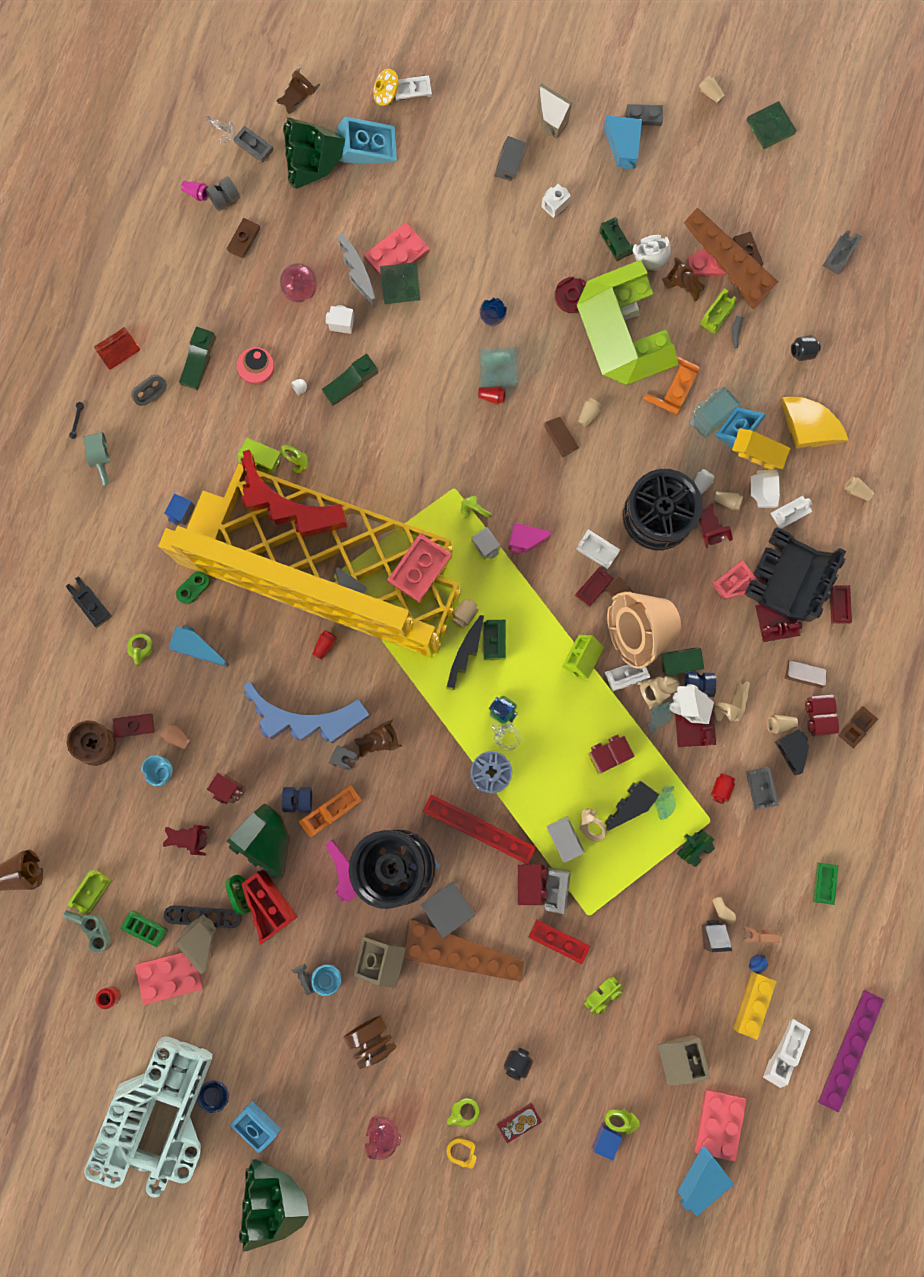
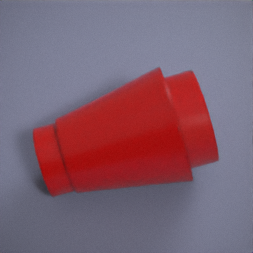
[478,386,506,405]
[312,630,337,660]

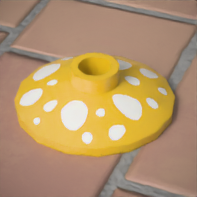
[373,69,399,106]

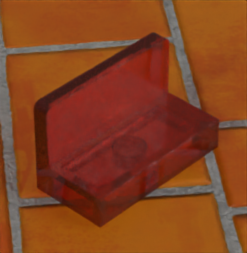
[94,327,140,369]

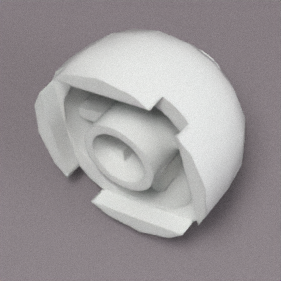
[633,235,671,271]

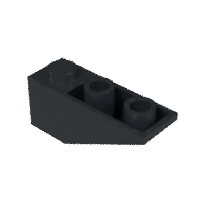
[604,781,660,831]

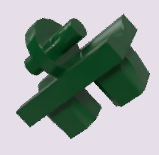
[677,829,715,867]

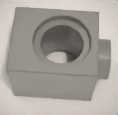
[471,527,500,560]

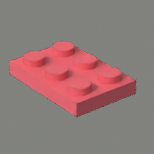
[364,222,430,284]
[387,533,452,603]
[135,952,204,1005]
[694,1089,746,1162]

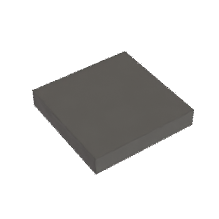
[420,882,475,938]

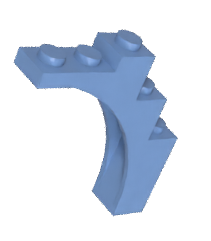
[243,681,370,743]

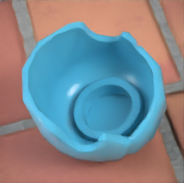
[141,755,173,787]
[311,964,342,996]

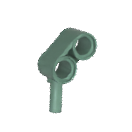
[83,432,110,485]
[63,910,112,953]

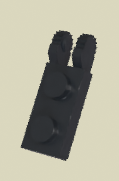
[66,576,112,628]

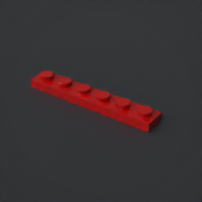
[422,794,536,865]

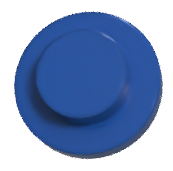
[749,955,768,973]

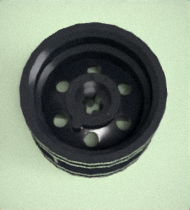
[623,469,703,551]
[348,830,436,909]

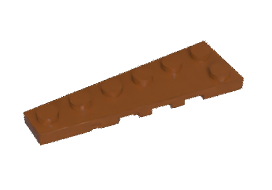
[684,208,779,310]
[403,919,524,982]

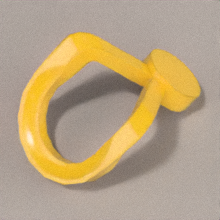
[446,1138,477,1169]

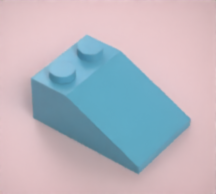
[337,117,397,164]

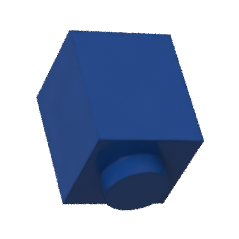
[164,493,195,526]
[592,1124,623,1161]

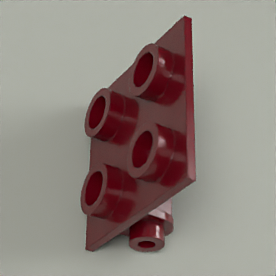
[755,605,802,642]
[675,708,716,747]

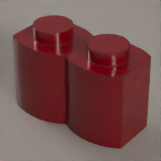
[805,695,839,736]
[588,734,635,775]

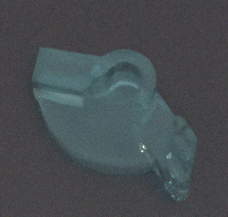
[648,701,672,732]
[654,785,676,820]

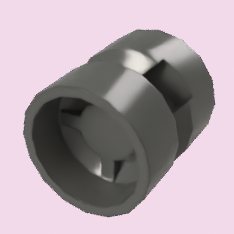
[206,176,240,211]

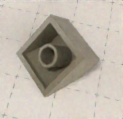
[353,936,406,988]

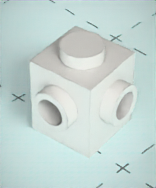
[541,184,571,218]
[326,305,354,334]

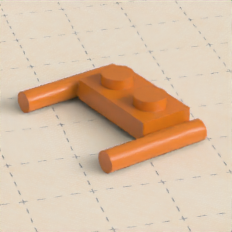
[644,356,700,415]

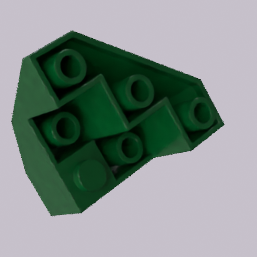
[283,117,345,189]
[227,804,290,879]
[239,1159,309,1252]

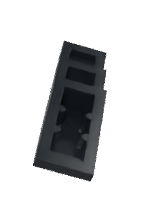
[446,615,484,690]

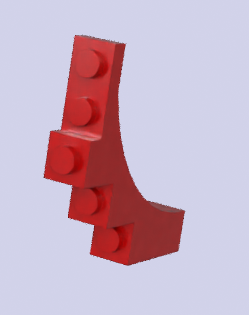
[241,449,347,538]

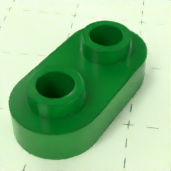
[176,571,210,605]
[225,875,251,915]

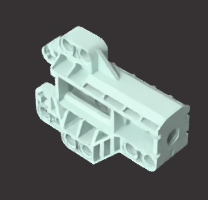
[84,1036,213,1197]

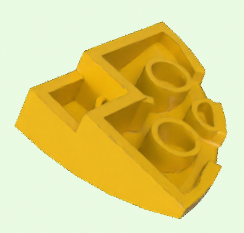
[781,397,848,449]

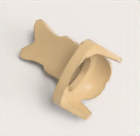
[638,674,681,709]
[713,682,750,722]

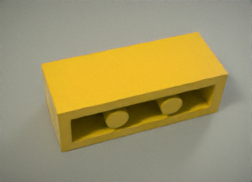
[732,428,790,471]
[733,972,777,1040]

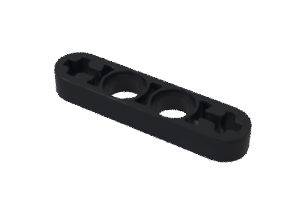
[163,905,242,928]

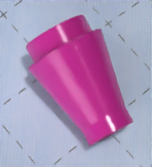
[181,180,209,201]

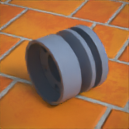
[470,751,512,794]

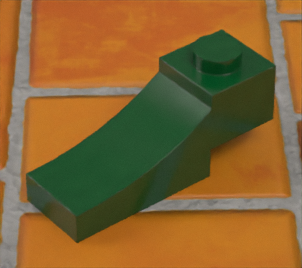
[179,326,216,391]
[322,353,378,406]

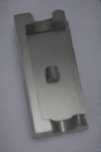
[494,136,526,181]
[822,230,862,274]
[329,745,359,770]
[746,767,779,810]

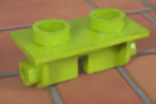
[584,977,624,1016]

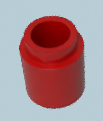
[710,773,735,804]
[95,986,121,1009]

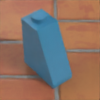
[604,115,642,169]
[678,1146,734,1217]

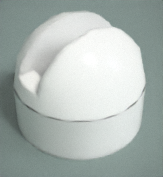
[291,379,307,396]

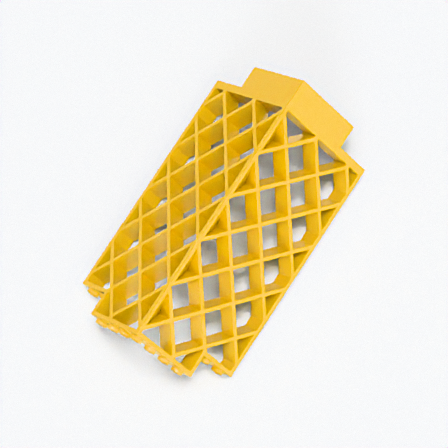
[158,464,461,658]

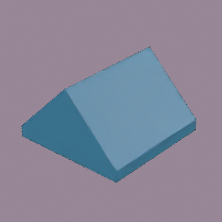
[716,407,766,448]
[230,1101,281,1153]

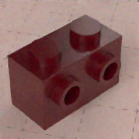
[207,772,244,804]
[518,865,548,906]

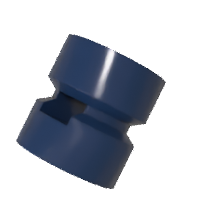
[685,672,716,697]
[282,787,312,813]

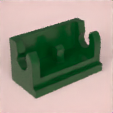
[599,217,634,261]
[484,619,506,660]
[660,647,704,675]

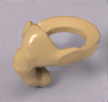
[580,808,607,841]

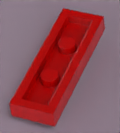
[528,919,591,964]

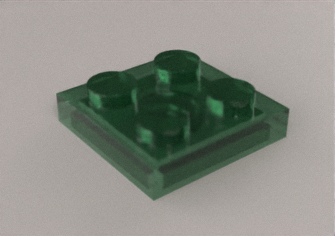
[747,101,797,149]
[380,262,421,304]

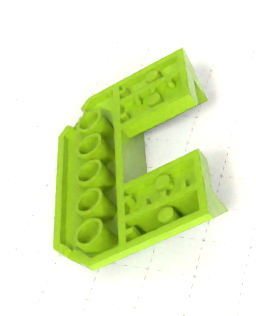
[577,260,679,385]

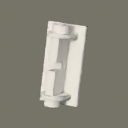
[770,496,812,529]

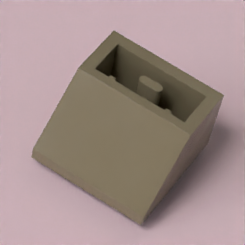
[657,1034,711,1085]

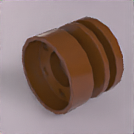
[66,720,117,766]
[343,1015,397,1069]

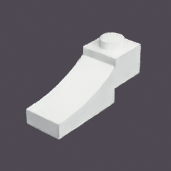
[763,1019,811,1088]

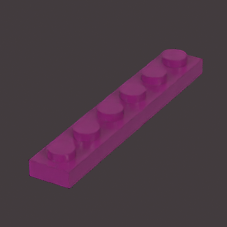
[818,990,884,1113]

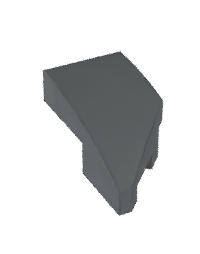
[334,567,368,594]

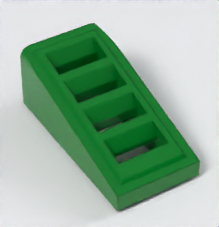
[120,910,167,948]

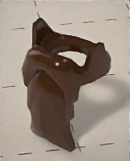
[276,65,320,114]
[662,257,705,301]
[355,719,402,757]

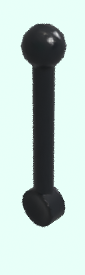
[69,402,84,439]

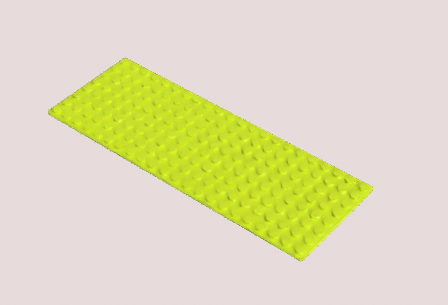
[334,489,710,915]

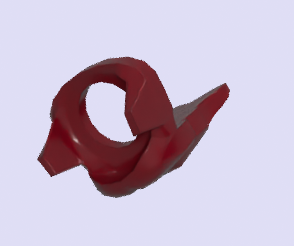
[700,503,733,549]
[163,825,210,856]

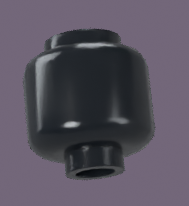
[791,335,821,361]
[504,1048,533,1081]

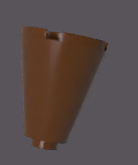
[0,850,43,891]

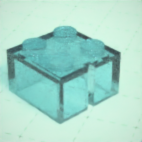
[478,347,518,387]
[689,386,740,438]

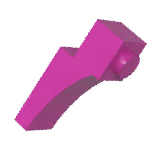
[325,840,357,903]

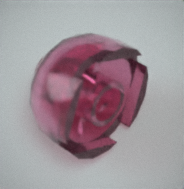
[280,263,317,303]
[365,1116,401,1160]

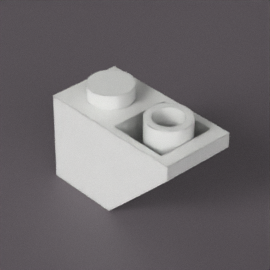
[677,684,714,724]

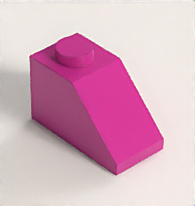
[508,523,551,554]

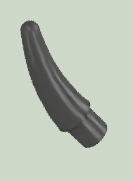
[732,316,743,348]

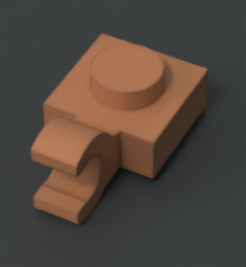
[743,927,780,943]

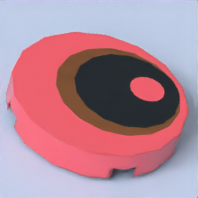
[237,347,274,384]

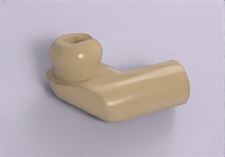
[712,897,736,925]

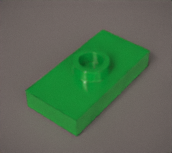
[813,862,839,905]

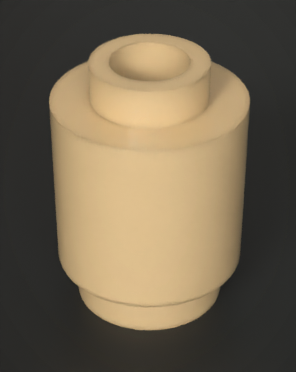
[451,599,479,628]

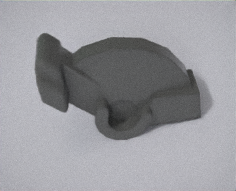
[292,964,315,995]

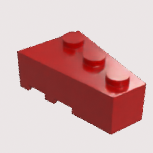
[242,869,298,945]

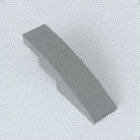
[337,233,376,307]

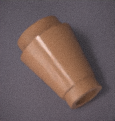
[160,723,191,749]

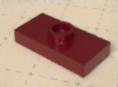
[113,713,155,738]

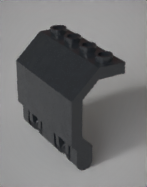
[744,528,846,622]

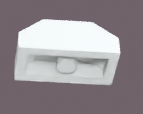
[751,470,780,508]

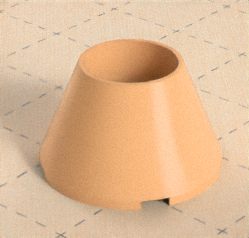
[607,592,681,668]

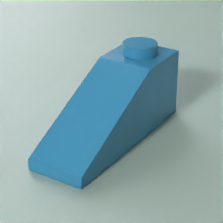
[169,625,228,667]

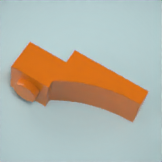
[299,785,362,837]

